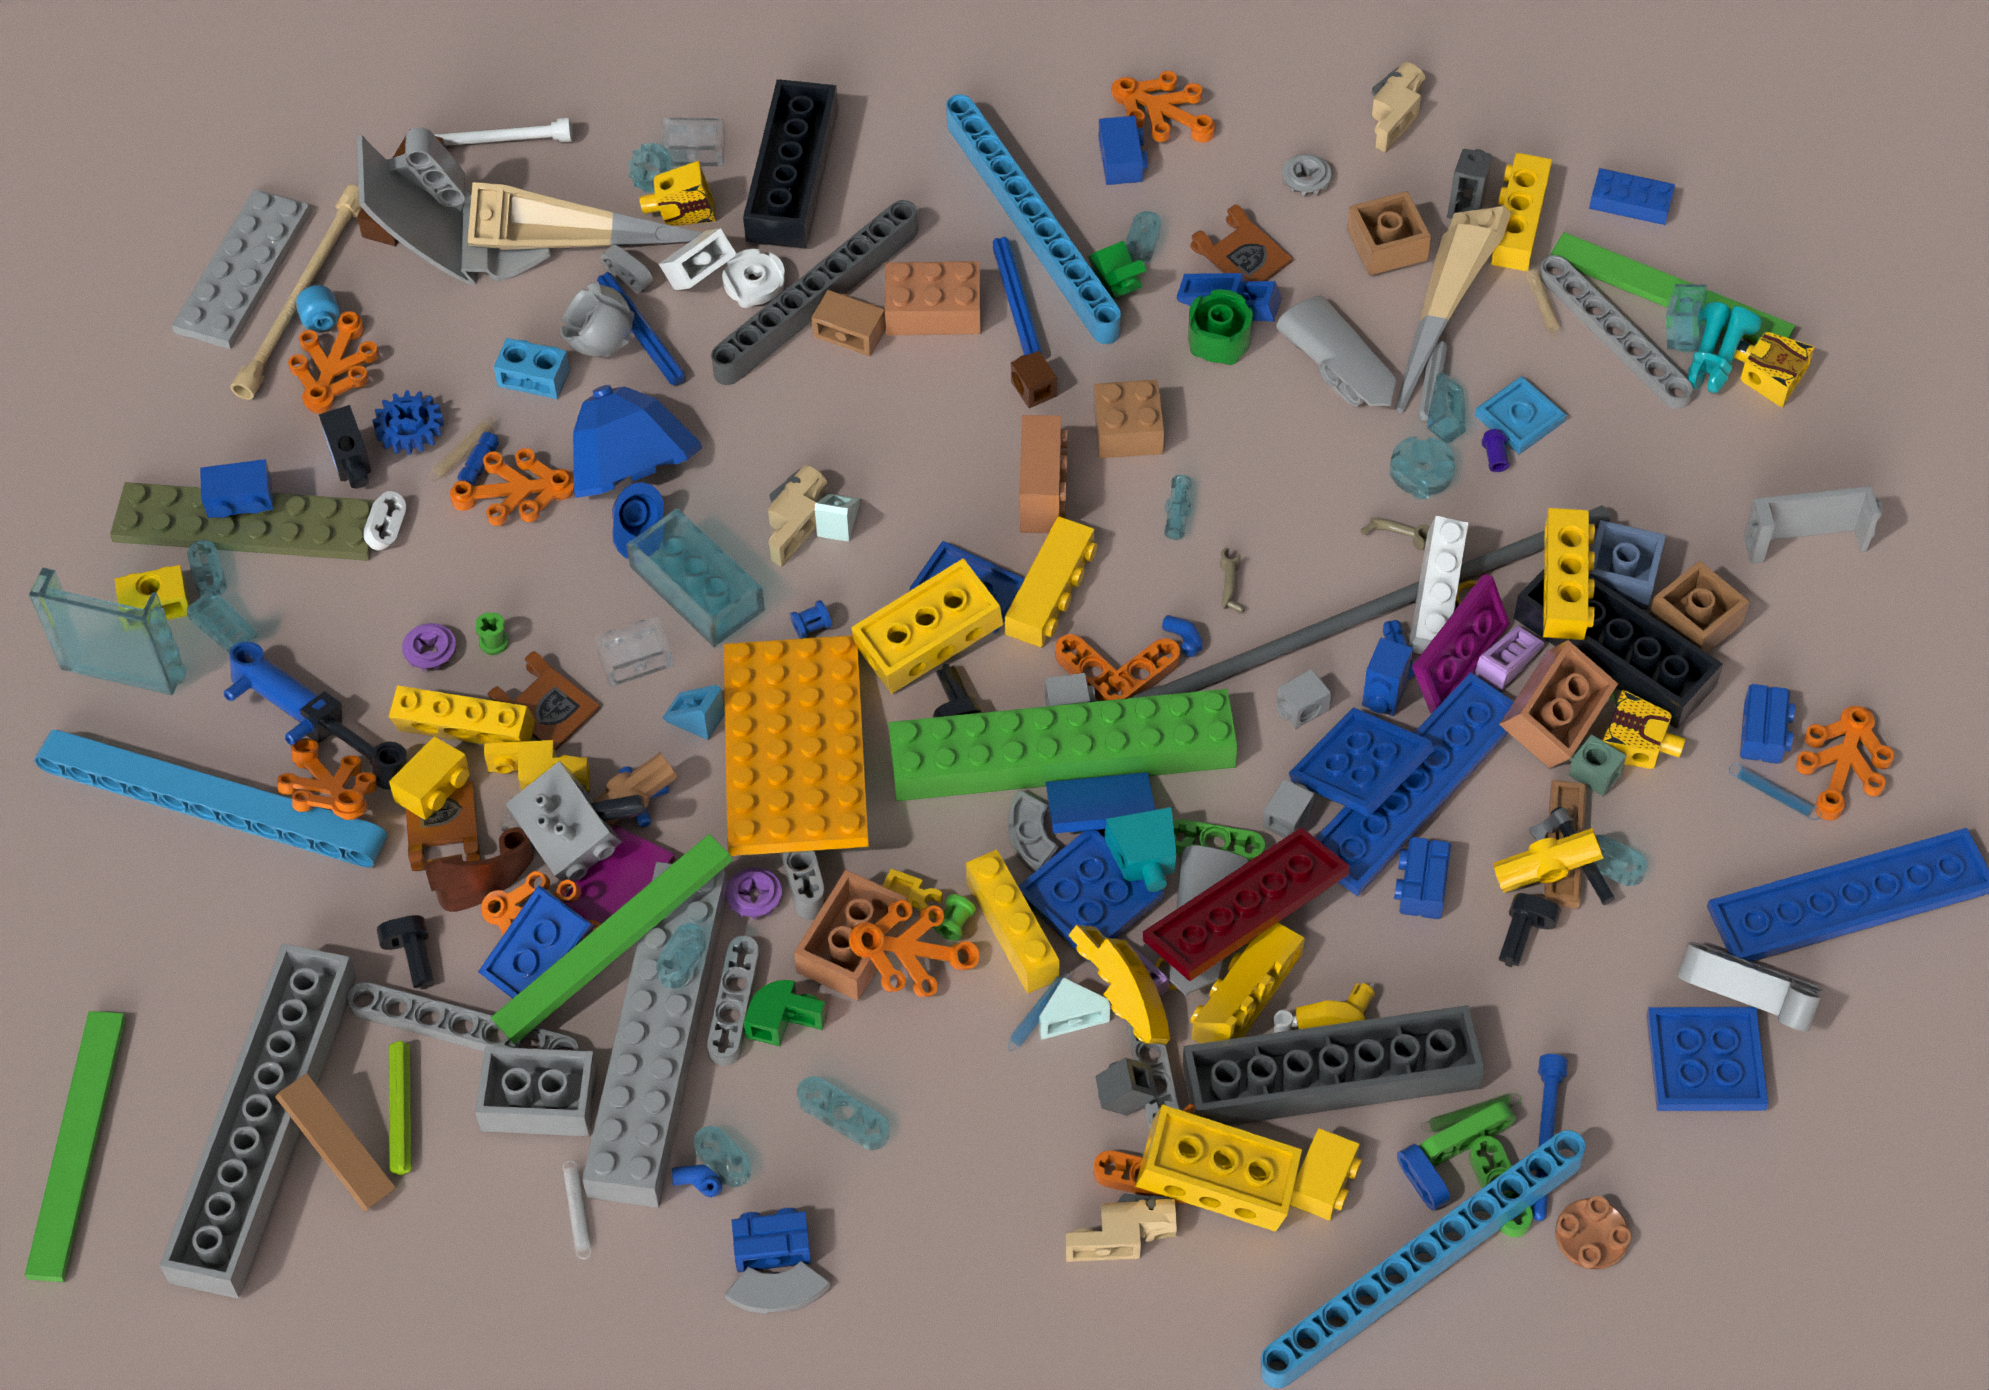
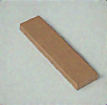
[1544,780,1587,909]
[275,1073,396,1212]

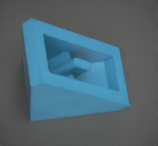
[662,685,725,740]

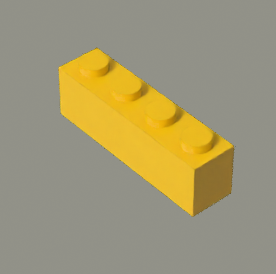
[1005,516,1098,648]
[966,849,1059,994]

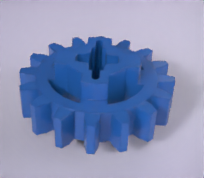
[372,390,444,455]

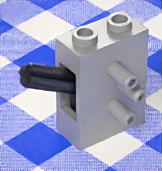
[505,761,645,882]

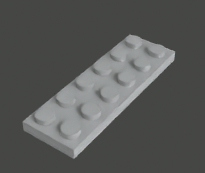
[172,189,311,349]

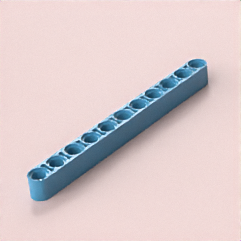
[946,94,1121,344]
[34,730,388,868]
[1260,1130,1586,1389]

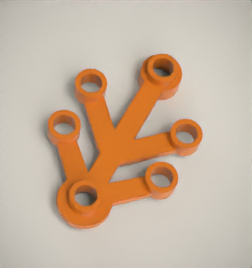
[1111,71,1215,143]
[288,311,379,414]
[450,448,574,526]
[1795,706,1894,821]
[277,738,376,820]
[481,871,602,935]
[849,900,980,998]

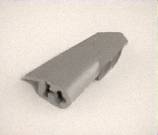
[1276,295,1396,407]
[1169,846,1248,996]

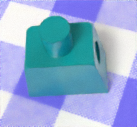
[1104,807,1176,892]

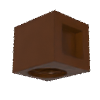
[1011,350,1057,408]

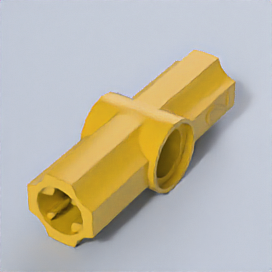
[1493,828,1604,893]

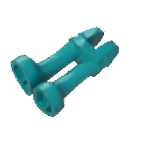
[1687,302,1762,393]

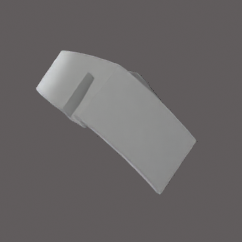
[357,127,551,285]

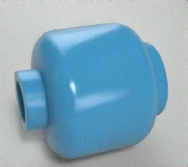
[295,285,341,332]

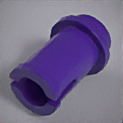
[1481,429,1510,472]

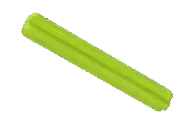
[388,1040,412,1175]

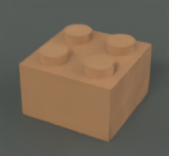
[1347,191,1431,276]
[1093,379,1164,458]
[1649,560,1750,653]

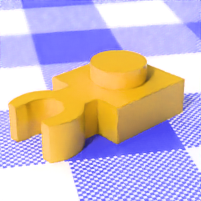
[882,868,943,918]

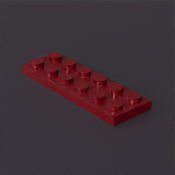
[1143,827,1349,981]

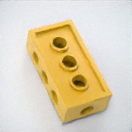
[851,558,1003,694]
[1135,1104,1302,1232]

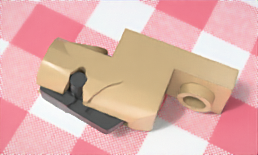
[1372,62,1426,153]
[768,465,828,567]
[1065,1193,1177,1262]

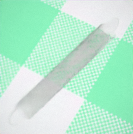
[563,1161,591,1259]

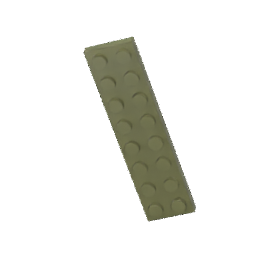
[110,482,375,561]

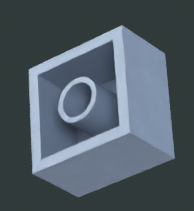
[1589,520,1666,610]

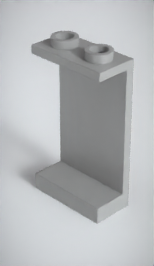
[1743,486,1882,564]

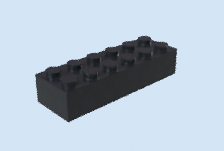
[743,79,838,248]
[1513,569,1723,729]

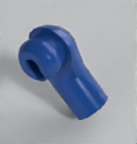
[1162,615,1203,657]
[672,1164,723,1197]

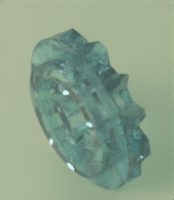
[627,143,673,192]

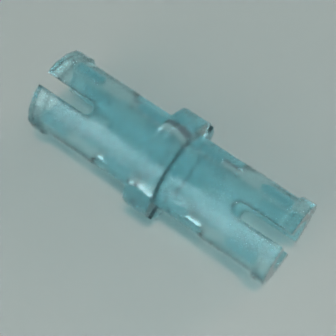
[1164,475,1192,540]

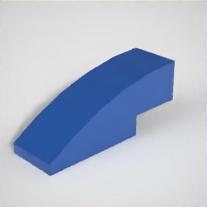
[1176,273,1282,322]

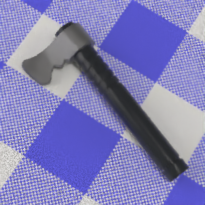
[1529,807,1615,905]

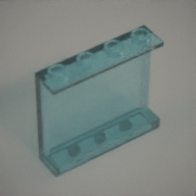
[29,567,186,695]

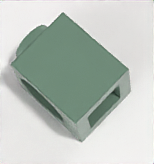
[1568,734,1626,797]

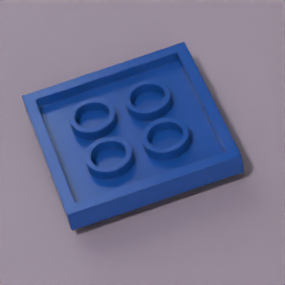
[1289,707,1434,817]
[1018,830,1164,962]
[1646,1007,1768,1111]

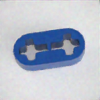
[1397,1144,1450,1211]

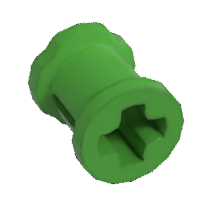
[475,612,509,655]
[933,894,976,941]

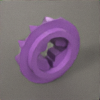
[402,623,456,672]
[726,868,782,920]

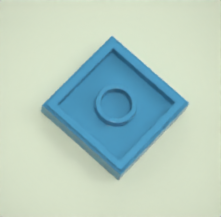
[1475,376,1567,454]

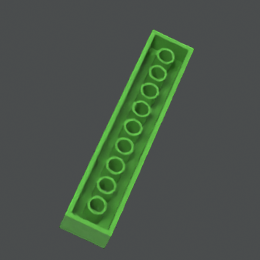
[888,689,1237,801]

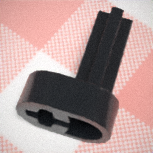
[933,663,982,718]
[1499,893,1561,967]
[376,915,434,990]

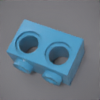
[494,338,570,399]

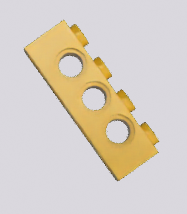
[1491,152,1552,272]
[1543,508,1595,640]
[388,685,536,745]

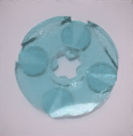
[1389,437,1455,500]

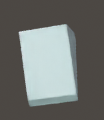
[815,494,860,542]
[1039,977,1110,1040]

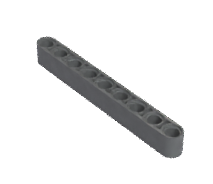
[711,200,918,385]

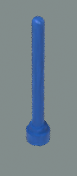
[1532,1054,1568,1221]

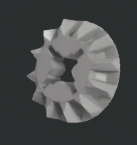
[1282,154,1331,196]

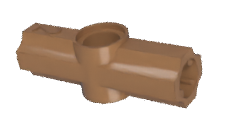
[593,752,678,826]

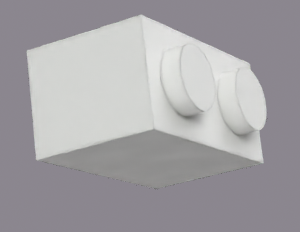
[659,228,737,290]

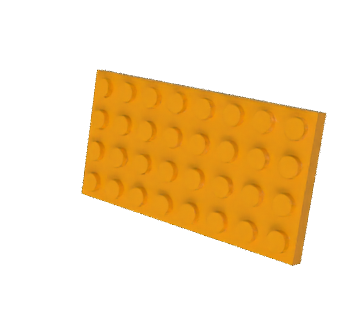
[723,635,869,856]

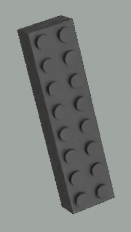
[1182,1005,1485,1125]

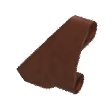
[426,827,534,912]

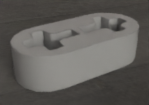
[600,245,653,293]

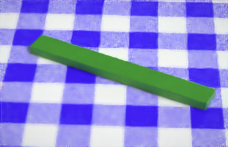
[1550,232,1795,344]
[490,834,733,1045]
[25,1011,126,1282]

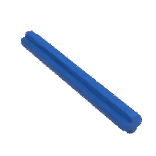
[992,237,1042,355]
[597,272,686,386]

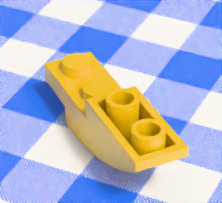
[1069,925,1170,1045]

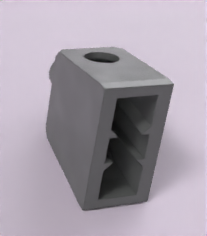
[1447,149,1493,219]

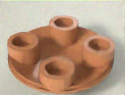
[1555,1196,1631,1270]

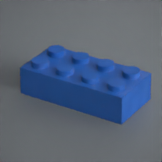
[1589,168,1675,225]

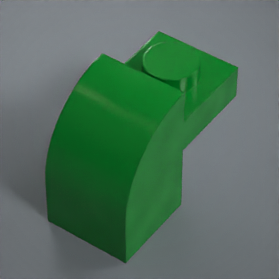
[1088,240,1147,298]
[743,980,827,1046]

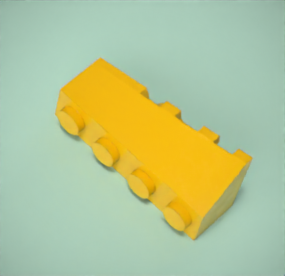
[1190,923,1305,1043]

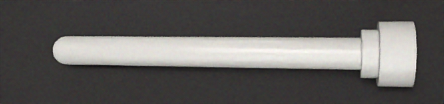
[435,117,573,146]

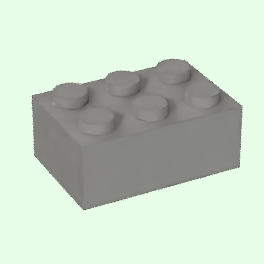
[475,1047,598,1136]

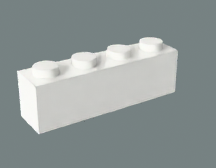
[1409,516,1468,654]

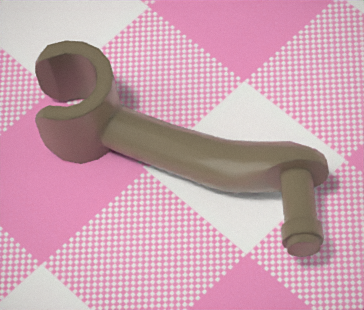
[1361,518,1430,550]
[1220,548,1244,613]

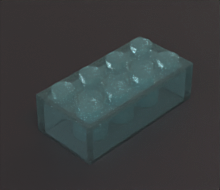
[626,508,765,647]

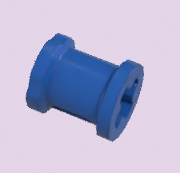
[790,600,832,639]

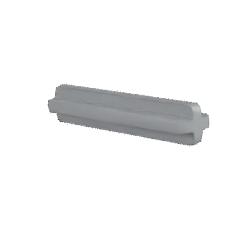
[1418,341,1447,422]

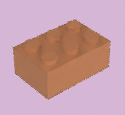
[885,261,981,335]
[1019,415,1068,533]
[1499,640,1618,768]
[794,870,908,1001]

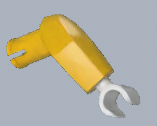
[1274,983,1375,1033]

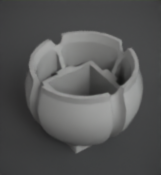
[560,282,634,358]

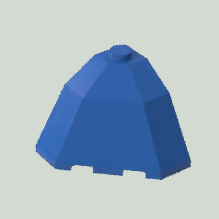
[573,385,702,498]

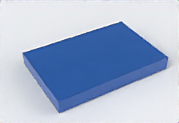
[910,541,1025,634]
[1046,772,1155,834]
[478,885,595,999]

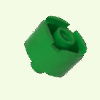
[1188,289,1253,365]

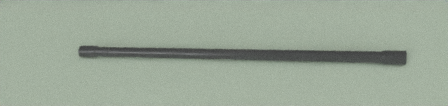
[1131,505,1610,698]

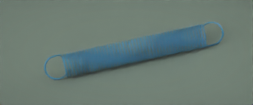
[1729,764,1821,820]
[1008,971,1069,1051]

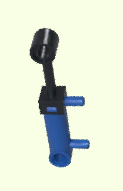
[224,641,407,790]

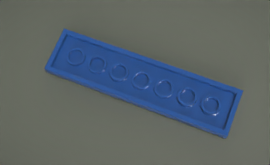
[1316,672,1514,896]
[1707,828,1989,962]

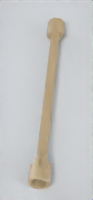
[230,185,362,400]

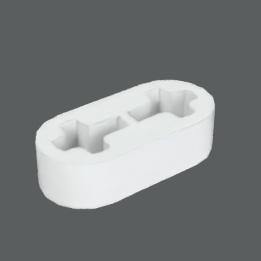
[363,491,406,550]

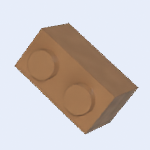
[811,290,886,356]

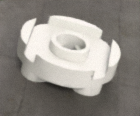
[722,249,785,308]

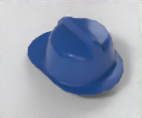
[612,482,664,561]

